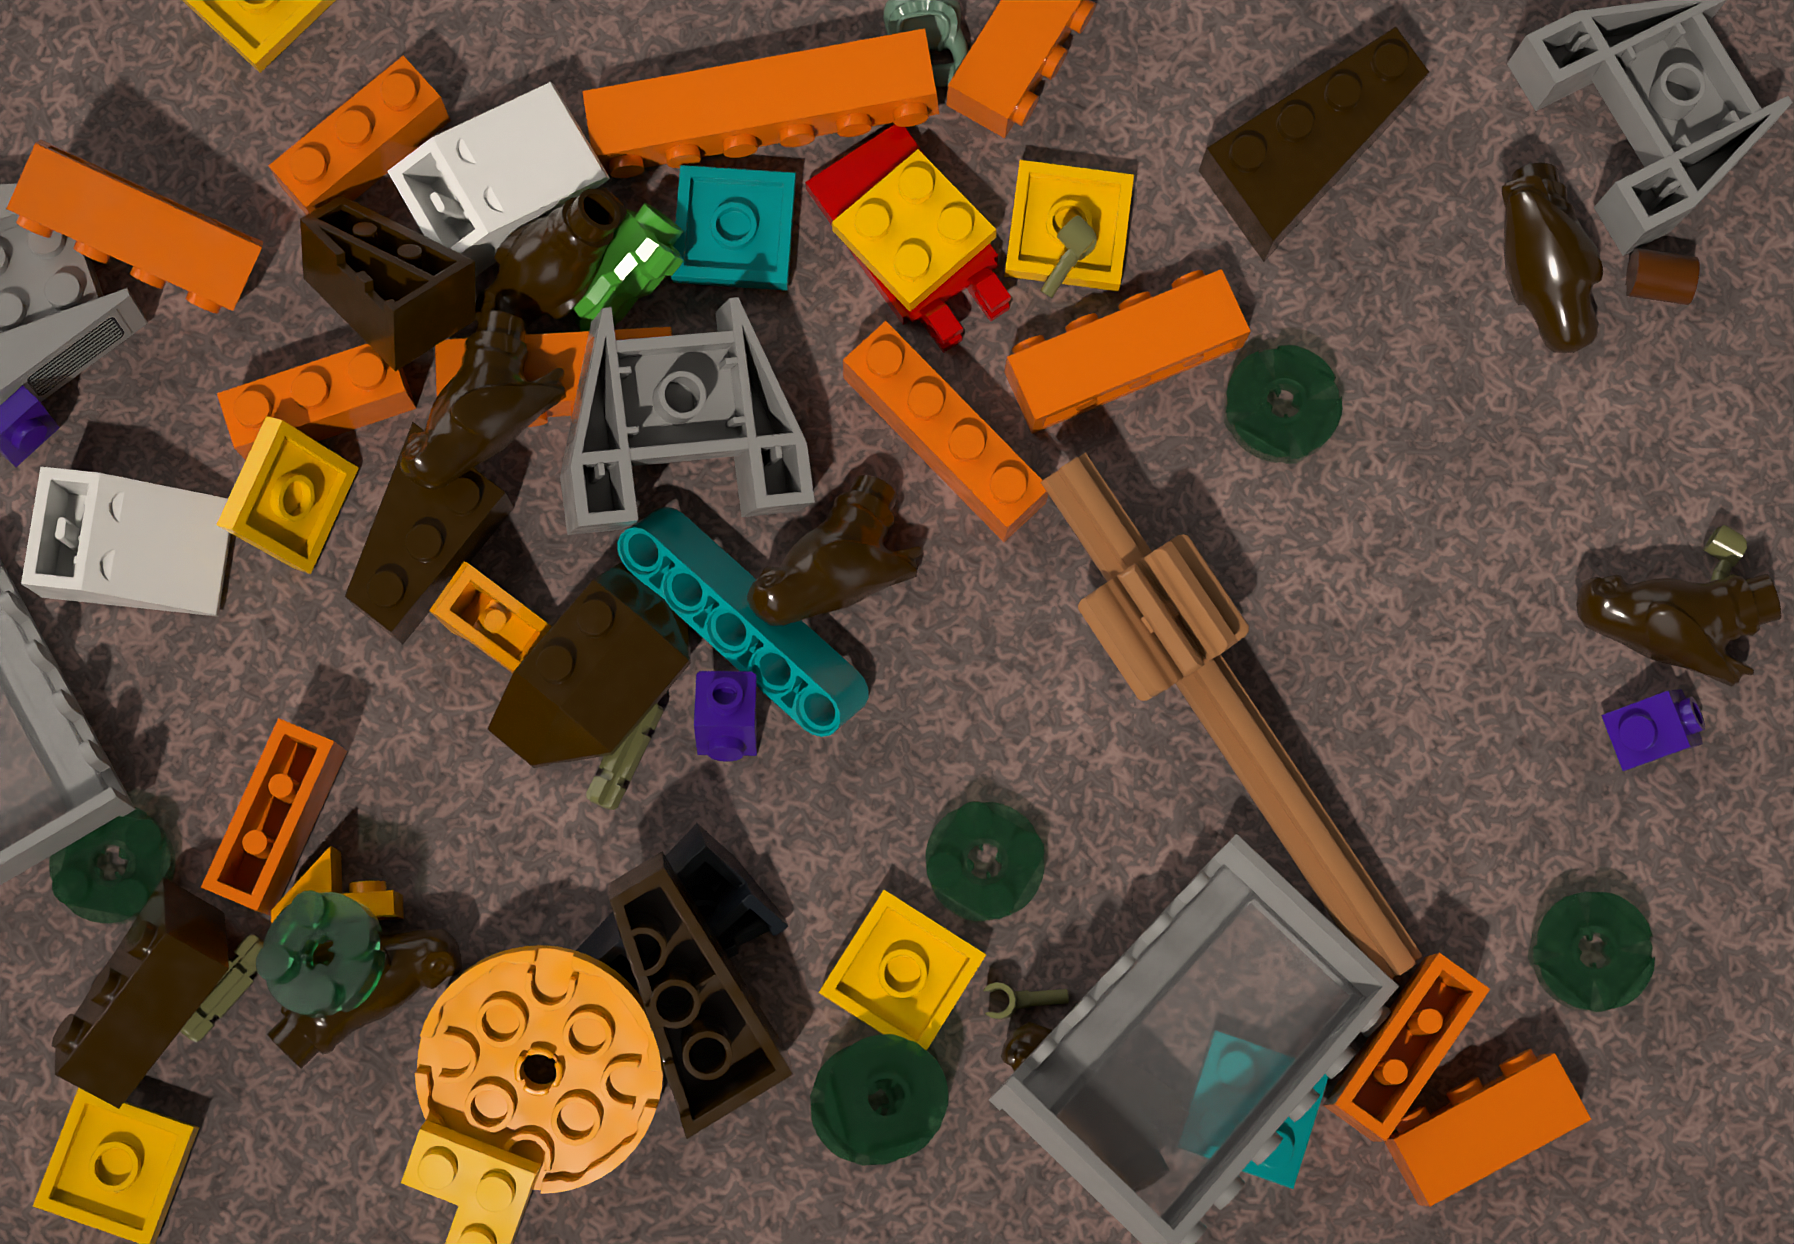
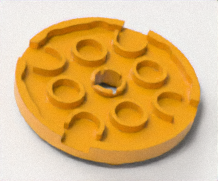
[415,945,664,1194]

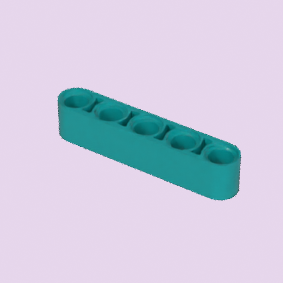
[617,507,869,737]

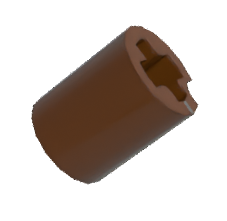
[1625,248,1700,305]

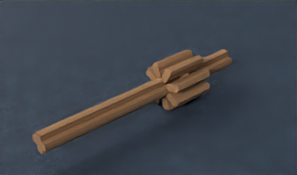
[1041,452,1423,979]

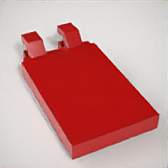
[805,124,1011,353]

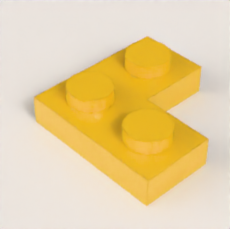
[401,1120,541,1244]

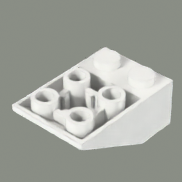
[387,82,610,277]
[21,467,231,616]

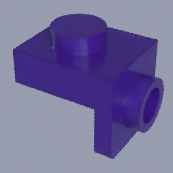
[0,385,60,468]
[694,671,758,762]
[1601,689,1705,771]

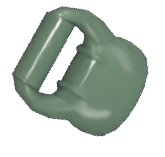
[883,0,968,87]

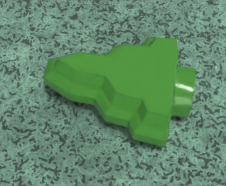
[574,203,684,332]

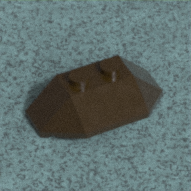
[487,562,691,768]

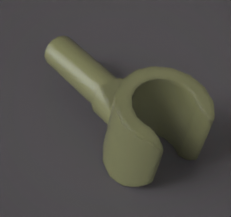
[1040,215,1097,298]
[1703,525,1747,581]
[983,982,1069,1020]

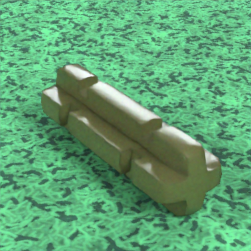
[586,703,663,810]
[180,934,276,1042]

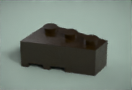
[300,196,476,371]
[345,421,514,645]
[52,877,229,1109]

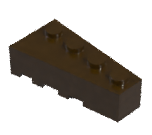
[1199,27,1429,262]
[609,851,793,1139]

